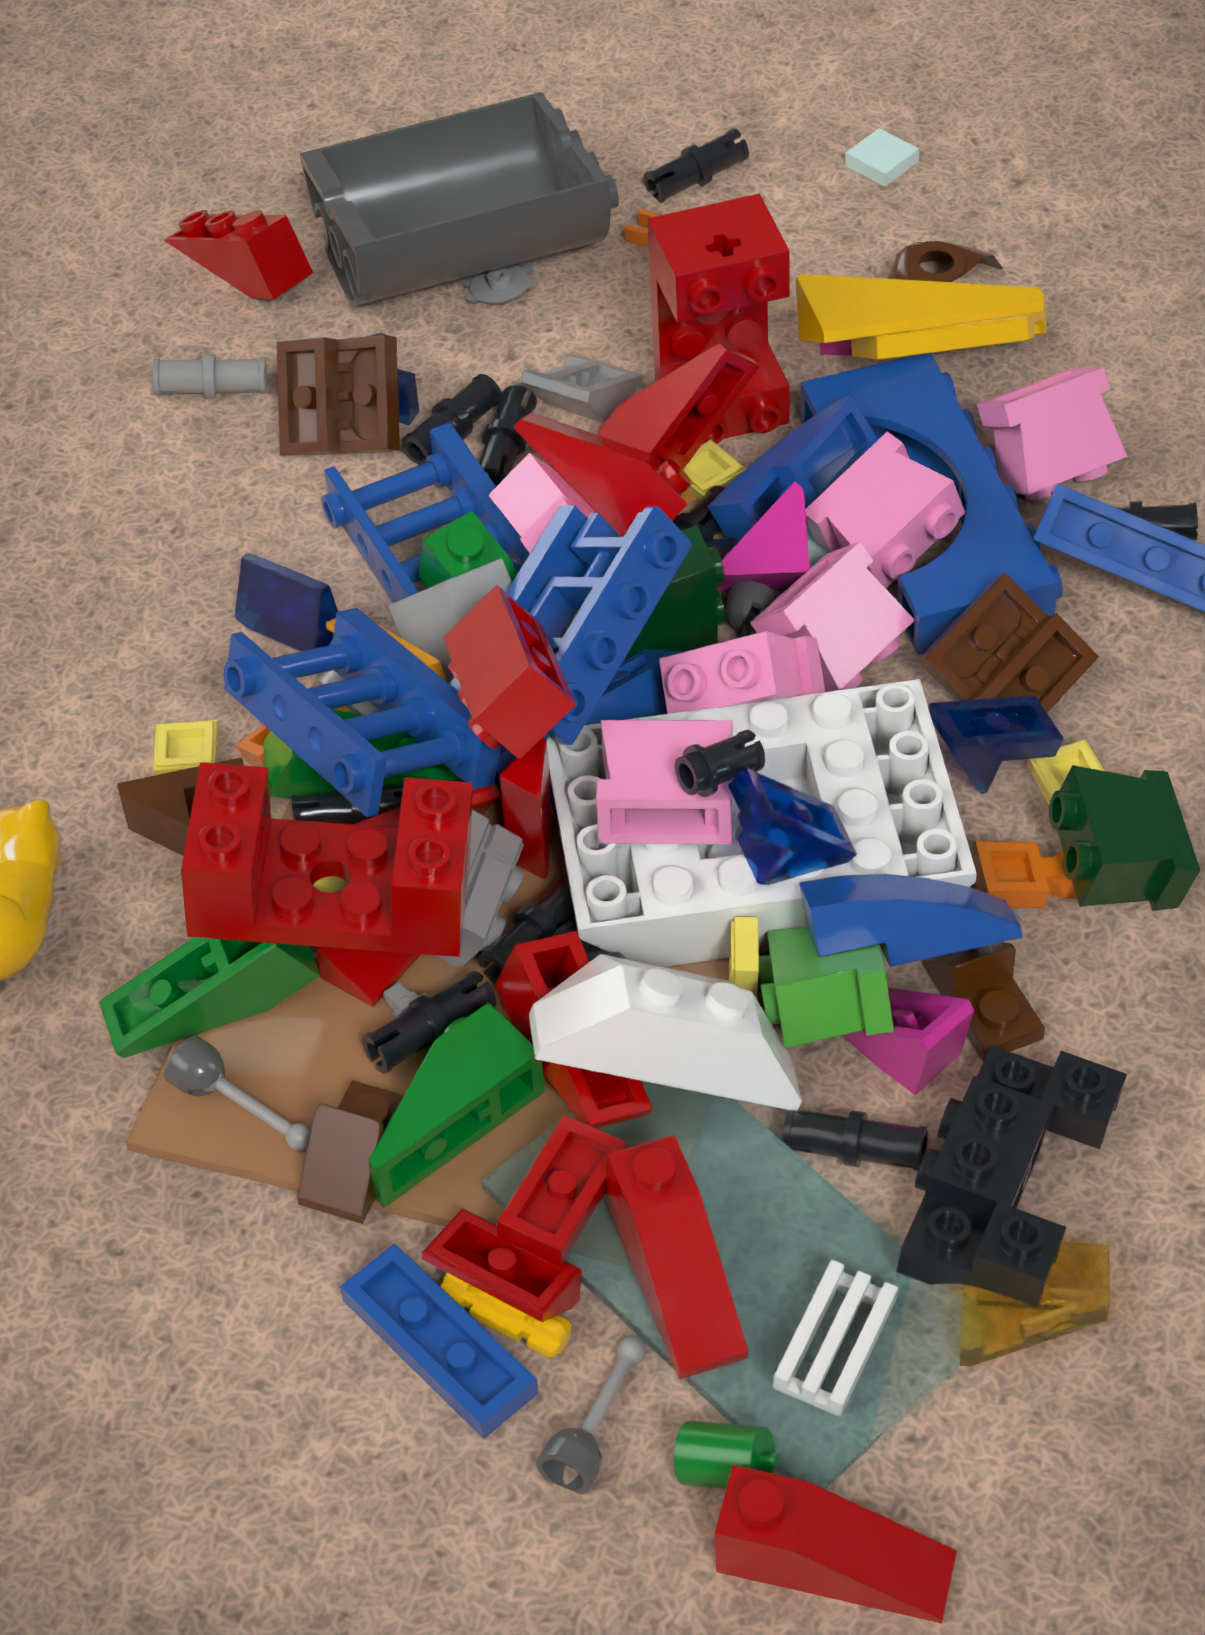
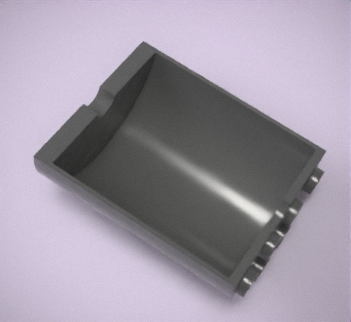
[299,92,619,306]

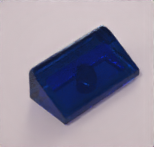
[235,553,338,652]

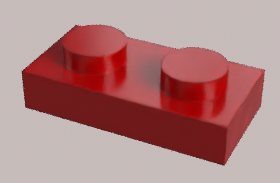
[497,1114,627,1266]

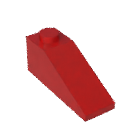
[597,343,760,469]
[513,413,696,537]
[496,931,653,1129]
[604,1135,749,1380]
[714,1465,957,1624]

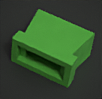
[759,927,894,1048]

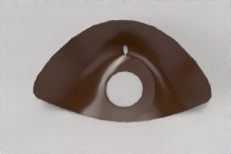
[887,241,1003,282]

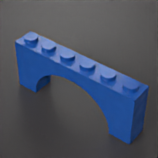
[801,353,1063,655]

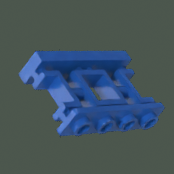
[450,505,691,745]

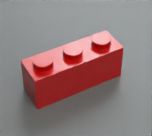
[443,585,576,759]

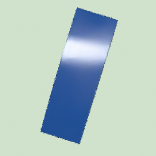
[708,395,878,541]
[799,874,1023,967]

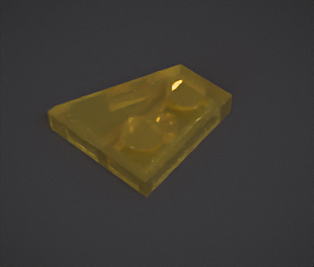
[959,1242,1110,1367]

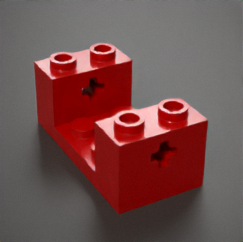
[648,193,790,444]
[181,762,473,957]

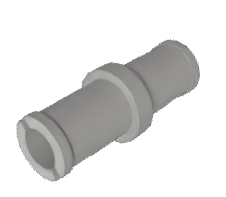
[153,354,267,399]

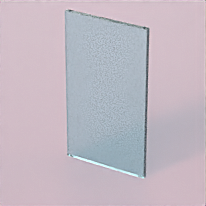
[482,1081,997,1490]

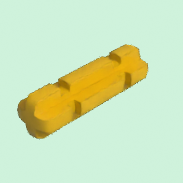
[440,1273,572,1358]

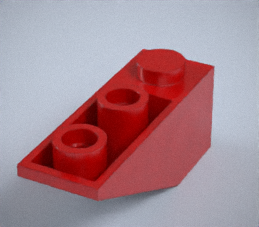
[164,210,313,299]

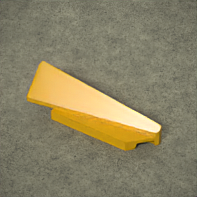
[795,274,1047,360]

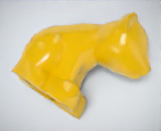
[0,799,61,981]

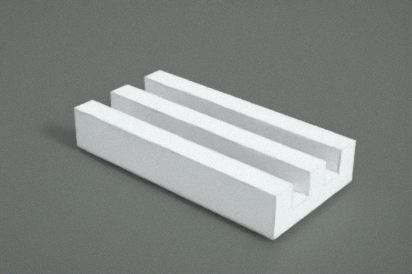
[772,1259,898,1417]

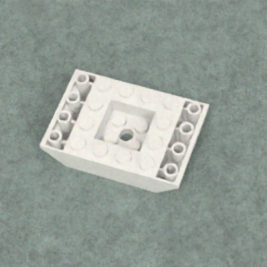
[547,679,977,967]

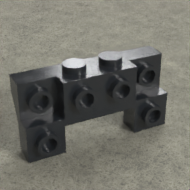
[896,1045,1127,1308]

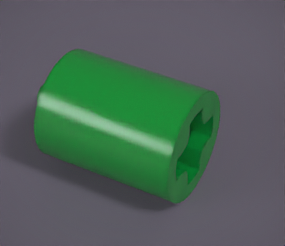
[674,1420,780,1489]

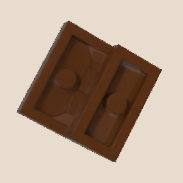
[276,335,400,456]
[917,572,1099,744]

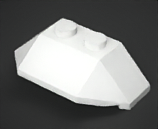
[529,954,802,1111]

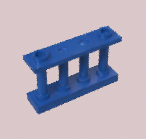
[321,422,530,603]
[223,608,502,817]

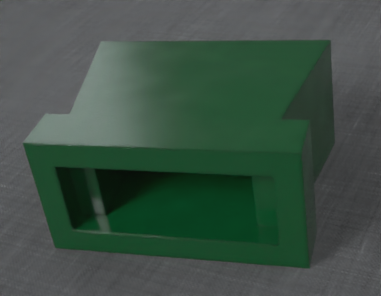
[623,525,725,661]
[1049,765,1200,911]

